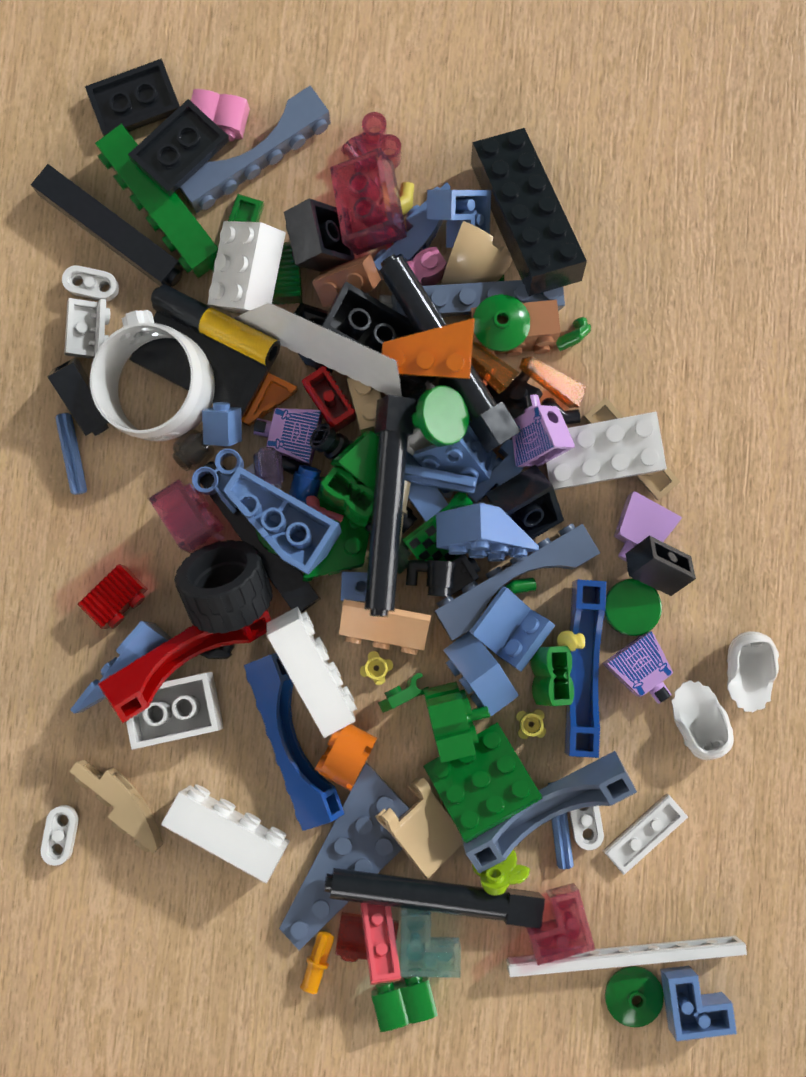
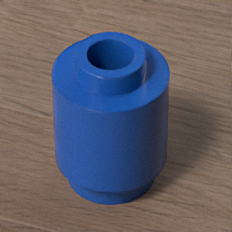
[289,465,322,505]

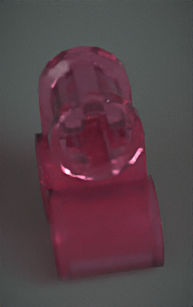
[341,112,401,174]

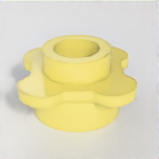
[360,651,393,685]
[516,709,546,739]

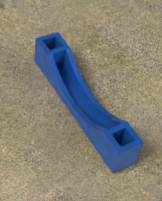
[564,580,607,758]
[244,653,345,831]

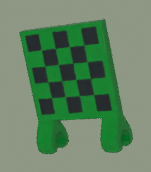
[403,492,473,562]

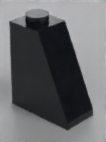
[48,357,109,436]

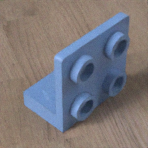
[413,420,497,493]
[470,586,555,672]

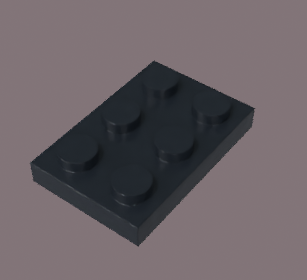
[85,58,180,136]
[128,99,229,196]

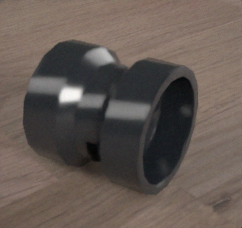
[310,423,350,461]

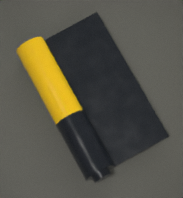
[129,284,281,418]

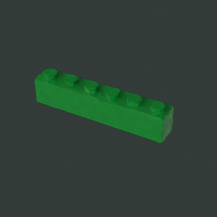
[95,124,218,278]

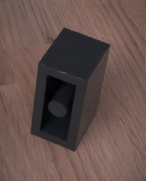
[625,535,696,596]

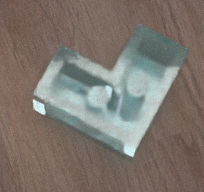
[400,908,461,978]

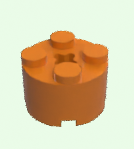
[315,724,377,791]

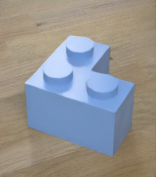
[427,190,491,248]
[443,631,519,716]
[660,966,737,1041]

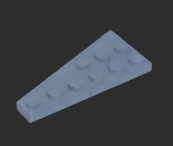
[279,762,410,950]

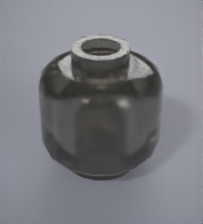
[172,429,215,471]

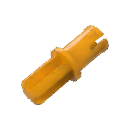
[300,931,334,994]

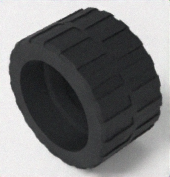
[174,540,273,634]

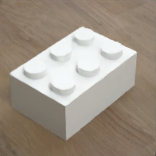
[207,221,286,314]
[126,672,224,750]

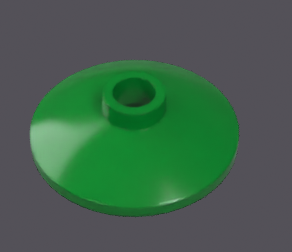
[473,294,530,352]
[605,966,664,1027]

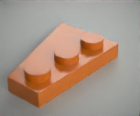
[382,318,475,379]

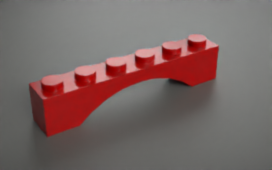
[98,610,271,723]

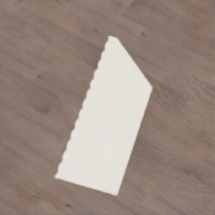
[234,303,402,397]

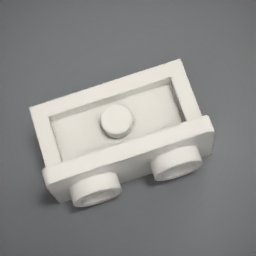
[64,298,110,359]

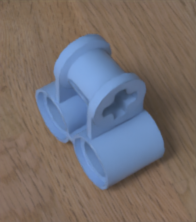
[192,448,244,514]

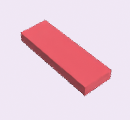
[360,903,401,985]

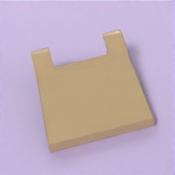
[375,777,463,879]

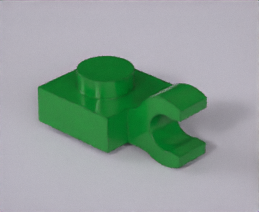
[378,673,429,713]

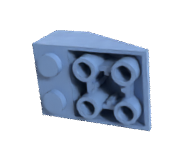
[436,503,539,562]

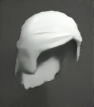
[727,631,779,712]
[671,680,734,760]

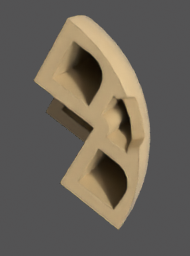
[441,221,512,285]

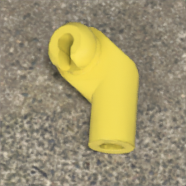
[384,182,414,219]
[556,631,585,651]

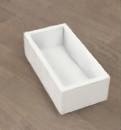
[546,411,667,490]
[267,607,357,738]
[161,784,290,883]

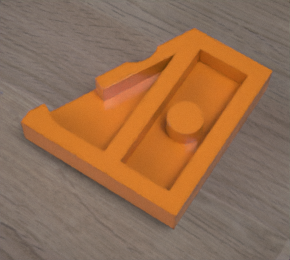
[242,373,298,427]

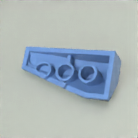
[223,466,342,575]
[70,621,171,714]

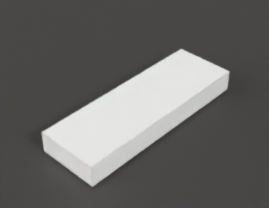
[603,794,688,875]

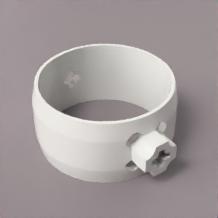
[90,310,215,441]

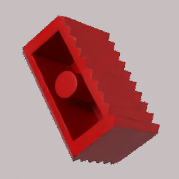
[302,366,356,432]
[77,564,148,629]

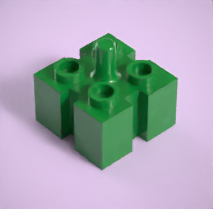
[423,682,490,763]

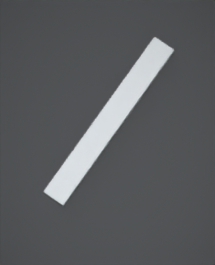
[506,936,747,977]

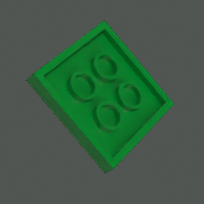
[423,722,543,844]

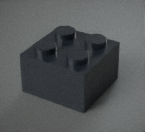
[284,198,355,272]
[486,465,564,539]

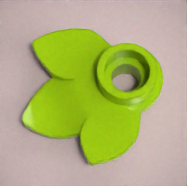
[472,850,530,895]

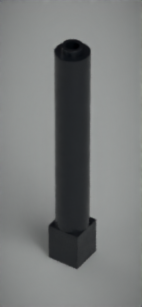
[379,254,521,453]
[364,394,416,617]
[324,868,545,929]

